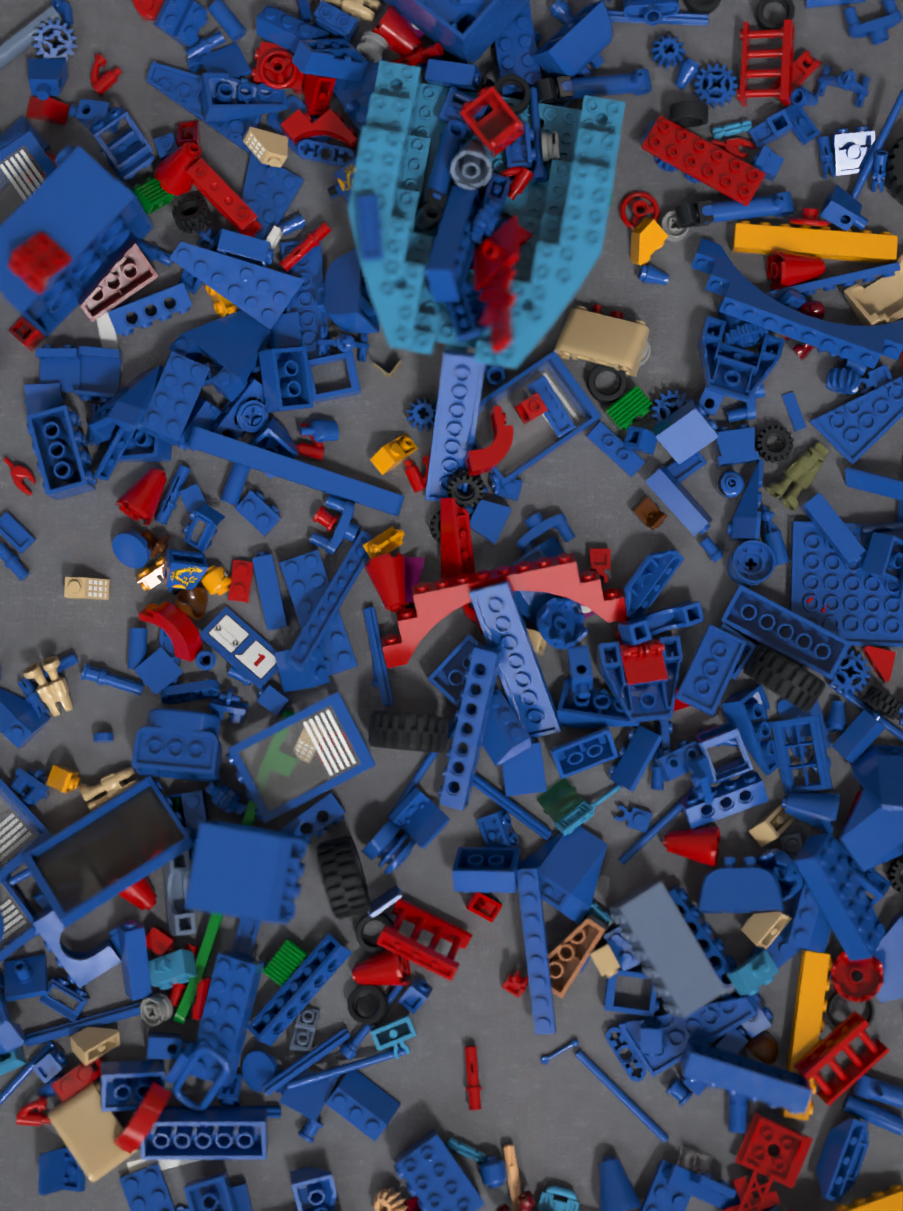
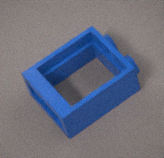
[89,105,153,173]
[217,229,274,268]
[308,351,361,403]
[695,720,753,784]
[603,968,659,1017]

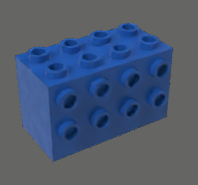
[26,405,97,501]
[393,1129,485,1211]

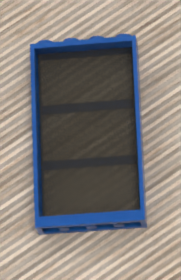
[21,776,194,928]

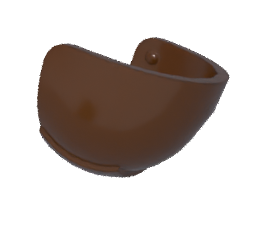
[175,586,208,620]
[745,1031,778,1065]

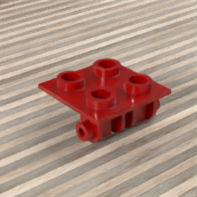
[619,640,668,685]

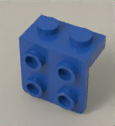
[99,128,155,181]
[36,345,81,393]
[388,787,450,849]
[38,1146,86,1196]

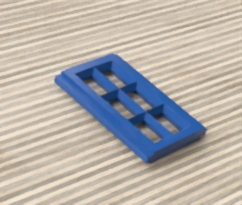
[771,715,833,795]

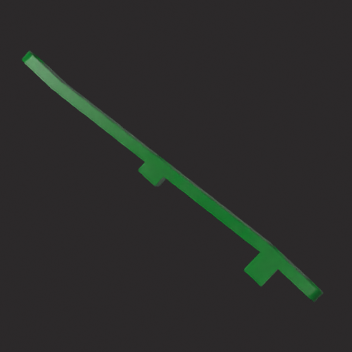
[174,709,299,1024]

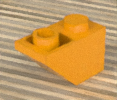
[630,217,669,266]
[370,433,418,475]
[46,765,81,793]

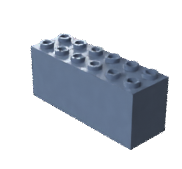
[609,881,726,1018]

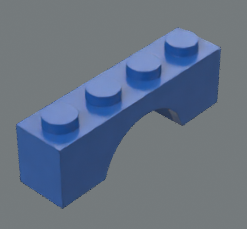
[618,600,704,645]

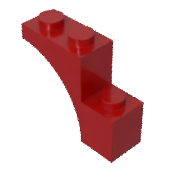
[280,108,357,149]

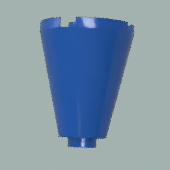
[781,793,840,834]
[599,1155,641,1211]

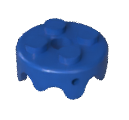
[536,597,588,650]
[756,848,803,902]

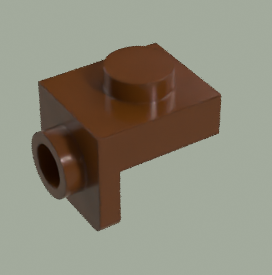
[631,495,667,530]
[141,530,170,559]

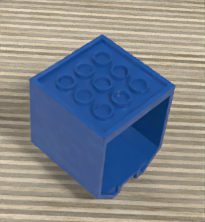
[185,819,307,924]

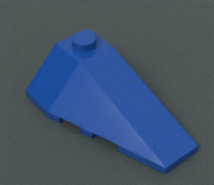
[202,73,288,121]
[726,459,764,541]
[557,678,640,728]
[721,684,779,775]
[0,688,51,748]
[290,1166,337,1211]

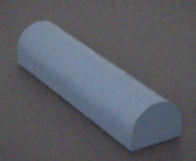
[0,6,63,70]

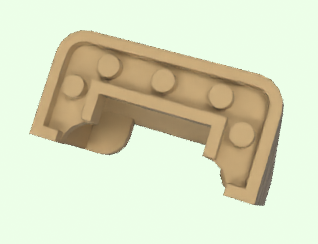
[844,254,903,326]
[554,306,650,377]
[48,1079,141,1183]

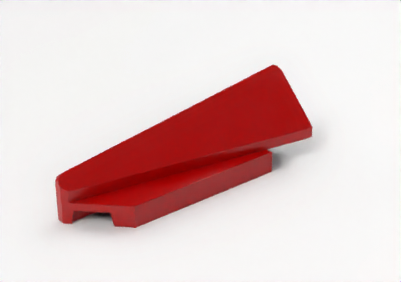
[441,498,475,579]

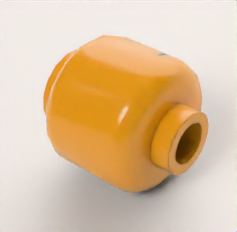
[201,565,231,596]

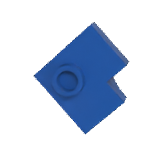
[750,145,784,182]

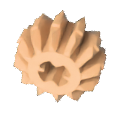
[371,1188,407,1211]

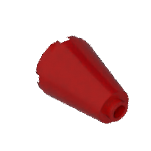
[372,6,424,56]
[155,142,202,196]
[766,249,825,290]
[115,468,167,526]
[364,553,406,612]
[663,826,720,867]
[103,854,157,911]
[352,949,411,986]

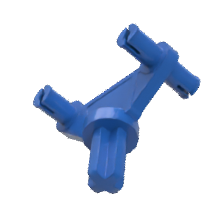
[816,65,871,108]
[317,327,370,362]

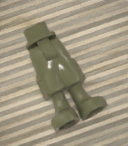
[765,442,829,511]

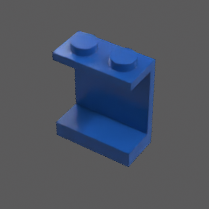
[74,346,123,403]

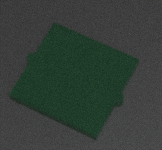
[536,778,584,823]

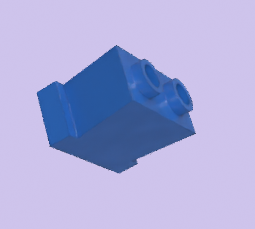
[714,425,759,467]

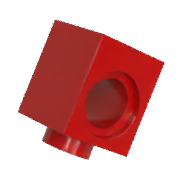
[513,393,548,424]
[145,925,176,957]

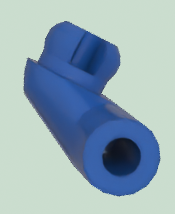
[51,0,74,26]

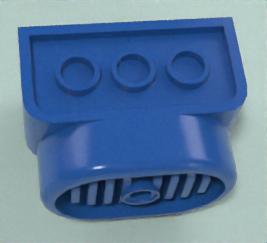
[131,708,223,783]

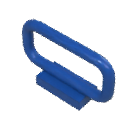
[165,1042,231,1112]

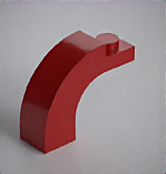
[465,406,514,476]
[138,601,204,662]
[114,1082,171,1154]

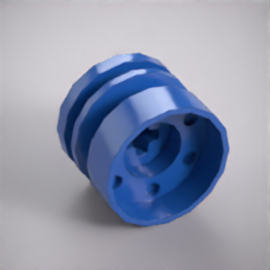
[727,540,776,588]
[362,820,416,875]

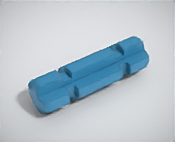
[712,119,752,139]
[446,1137,486,1164]

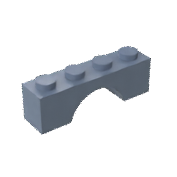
[163,850,196,936]

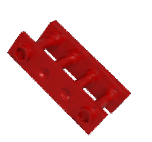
[737,19,795,107]
[186,158,263,237]
[376,898,472,981]
[794,1011,890,1107]

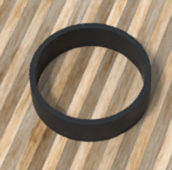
[827,991,875,1030]

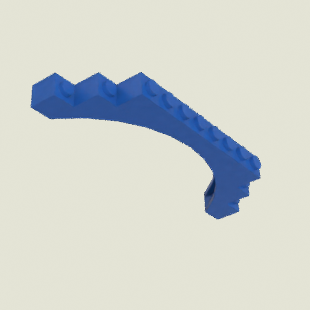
[691,238,903,369]

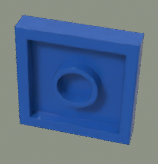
[5,954,48,1002]

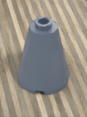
[450,139,492,190]

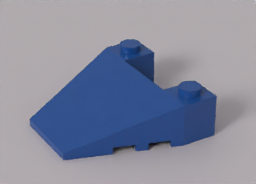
[168,310,272,403]
[697,316,785,402]
[595,636,683,723]
[859,910,903,1003]

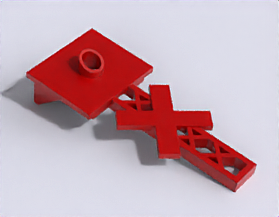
[473,215,533,353]
[722,1112,813,1211]

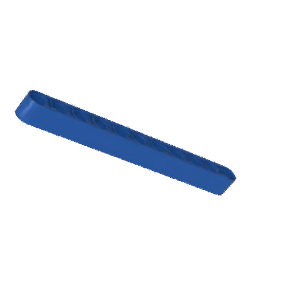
[187,426,405,516]

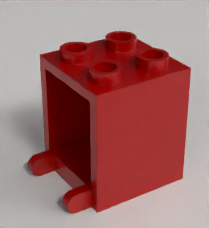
[460,86,525,159]

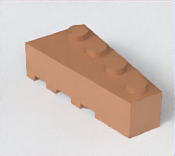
[527,914,608,999]

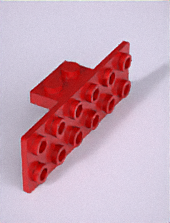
[641,116,766,206]

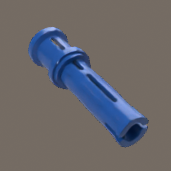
[81,662,144,696]

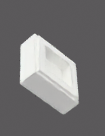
[266,225,283,249]

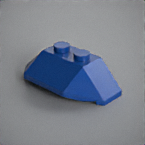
[447,281,491,343]
[624,549,684,619]
[816,1118,869,1202]

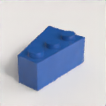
[292,38,369,82]

